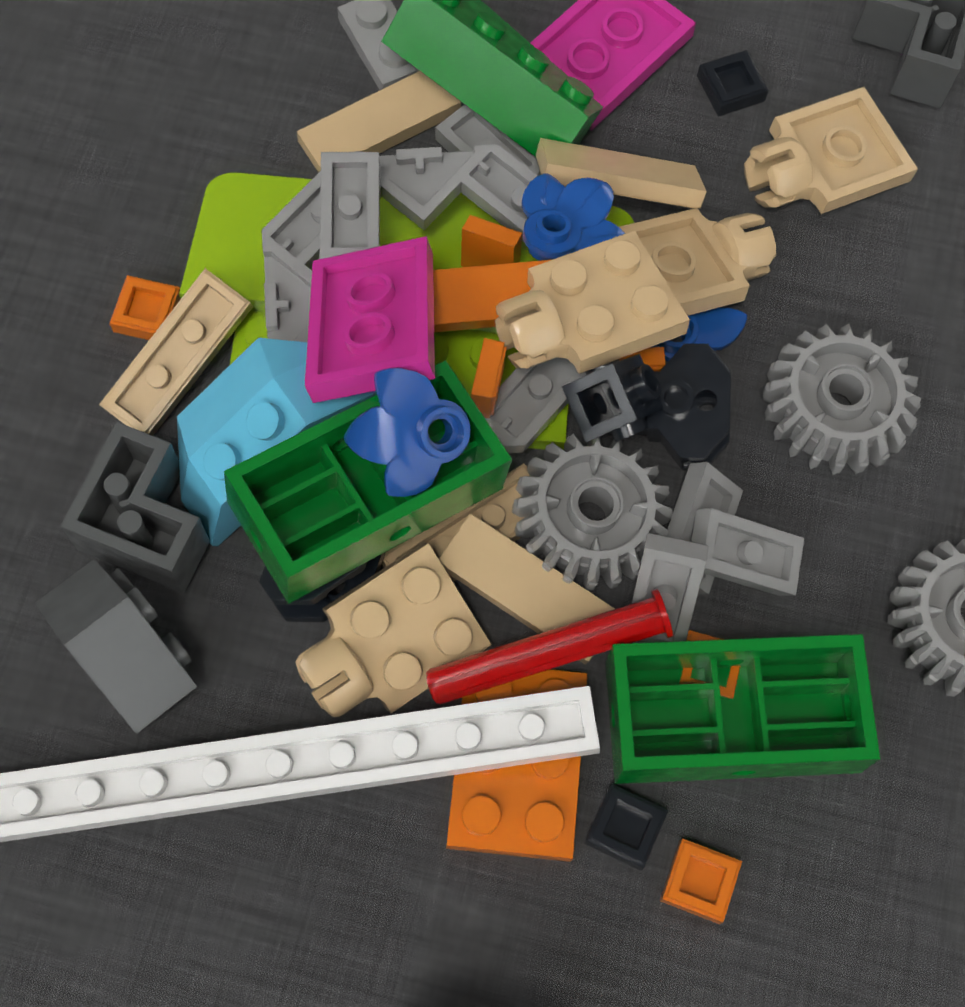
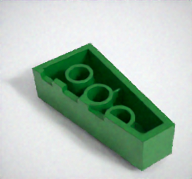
[381,0,603,157]

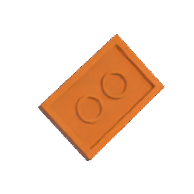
[446,669,587,862]

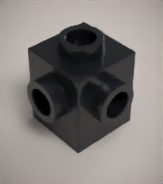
[562,354,663,442]

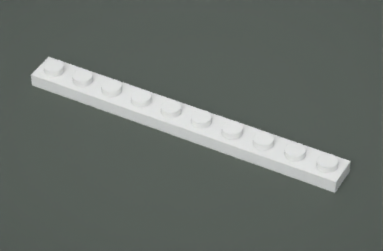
[0,686,600,842]

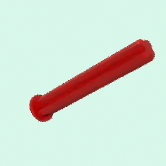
[426,589,673,704]

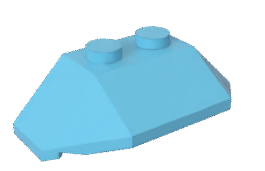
[177,338,377,546]

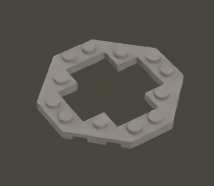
[262,144,586,454]

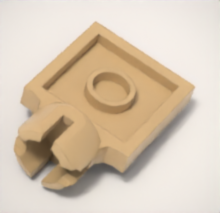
[744,87,918,214]
[619,208,776,316]
[495,230,690,374]
[296,543,492,717]

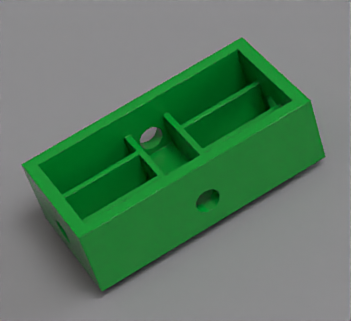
[224,360,512,604]
[605,634,880,784]

